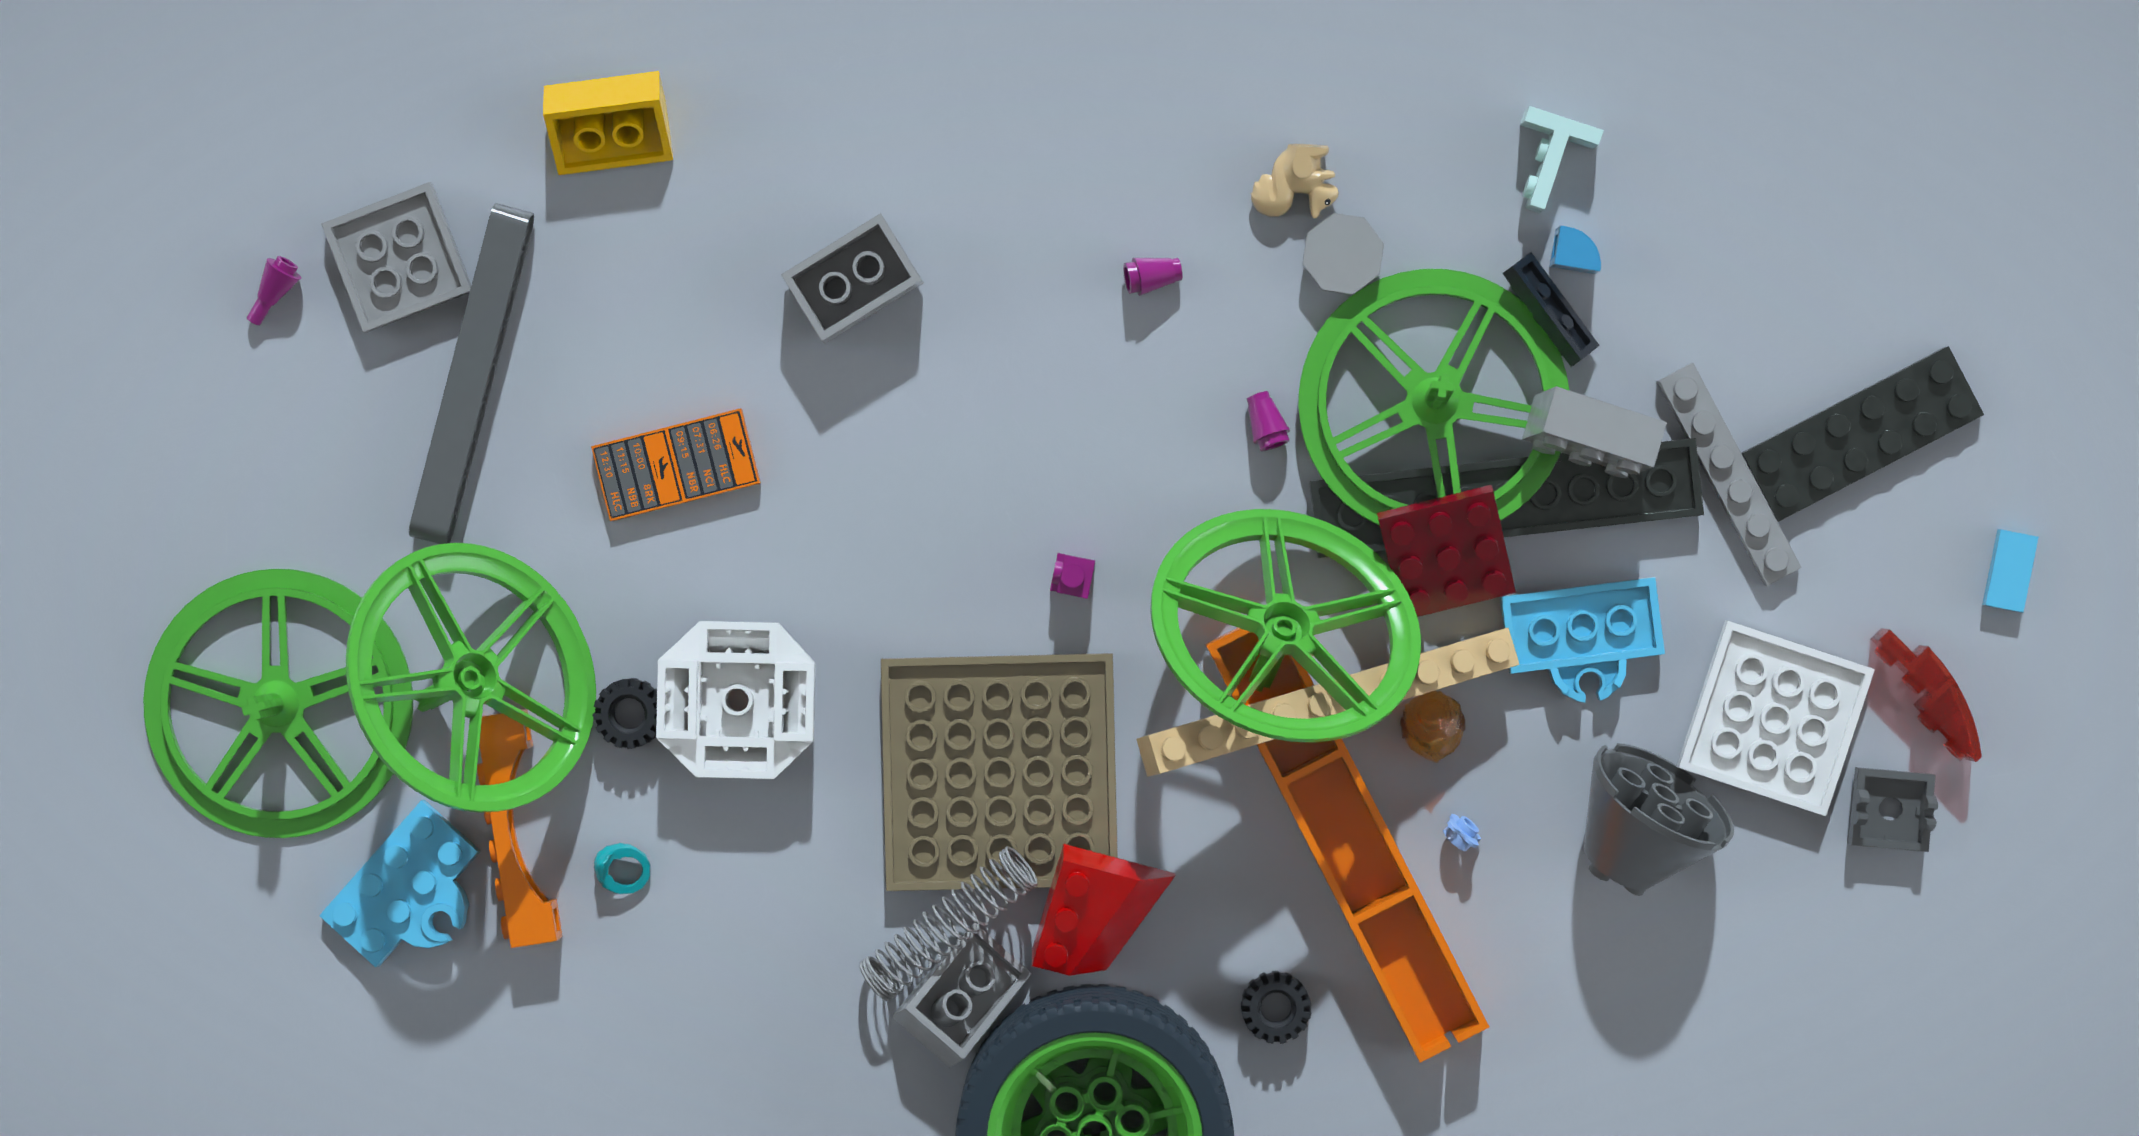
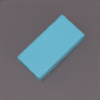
[1982,529,2039,613]

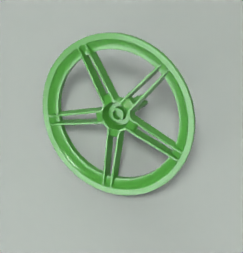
[1298,269,1570,526]
[1150,509,1421,742]
[346,543,596,813]
[143,569,414,838]

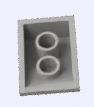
[892,923,1032,1068]

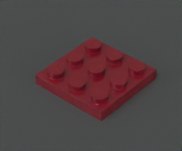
[1377,485,1516,617]

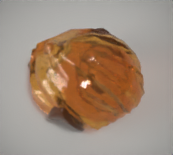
[1400,690,1466,763]

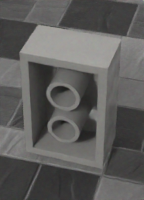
[781,213,923,344]
[1522,386,1667,478]

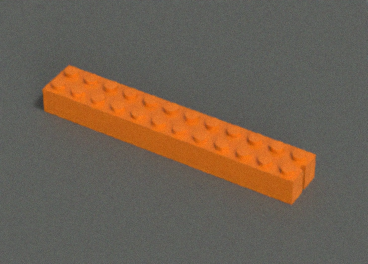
[1205,628,1489,1063]

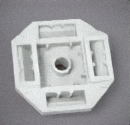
[656,621,816,779]

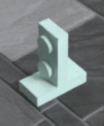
[1520,106,1604,213]

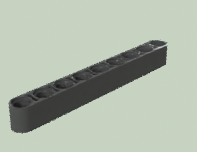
[409,203,534,544]

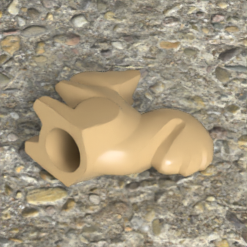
[1251,143,1339,219]

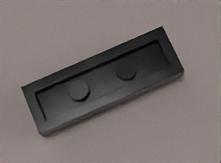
[1502,252,1599,367]

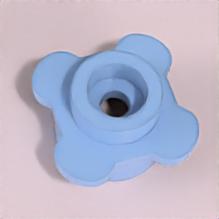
[1443,814,1481,851]

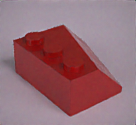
[1032,844,1176,976]

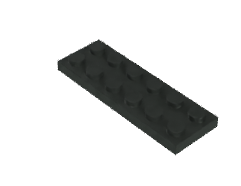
[1741,346,1984,522]

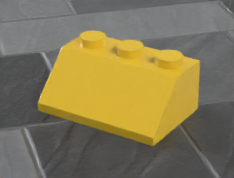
[543,71,673,175]

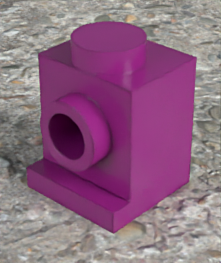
[1050,553,1095,599]

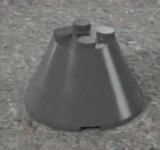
[1583,743,1734,896]

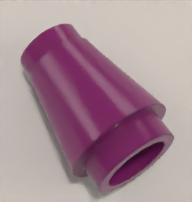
[1123,258,1183,296]
[1246,391,1290,451]

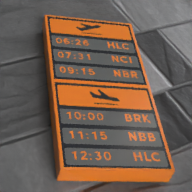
[591,408,761,521]

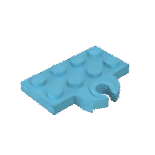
[1500,577,1665,703]
[319,800,481,967]

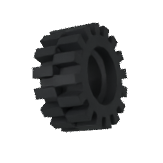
[593,678,657,749]
[1241,971,1312,1044]

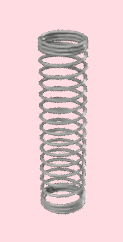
[860,846,1038,1001]

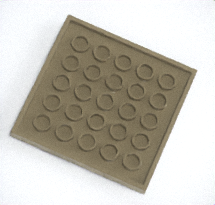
[881,653,1118,891]

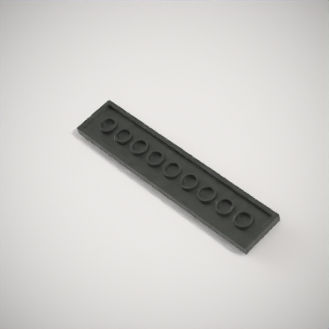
[1309,438,1704,558]

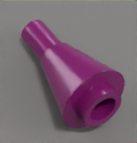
[246,256,301,326]

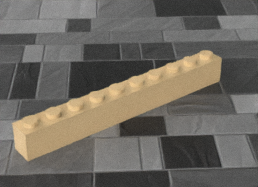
[1136,628,1520,777]

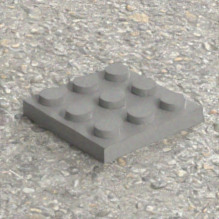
[321,182,471,333]

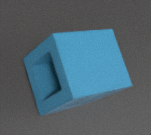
[1549,226,1601,274]

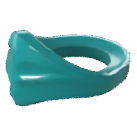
[594,843,651,894]

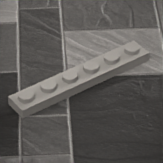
[1657,363,1802,586]

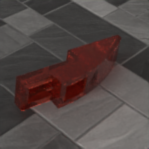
[1871,628,1982,762]

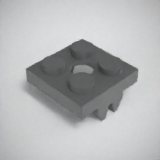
[1848,767,1938,852]

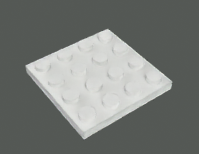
[1676,620,1875,816]

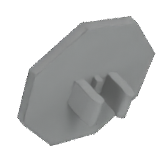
[1302,213,1384,295]

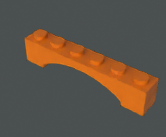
[477,709,563,948]

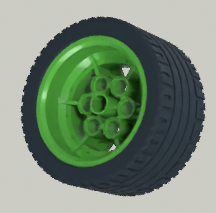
[955,984,1234,1136]

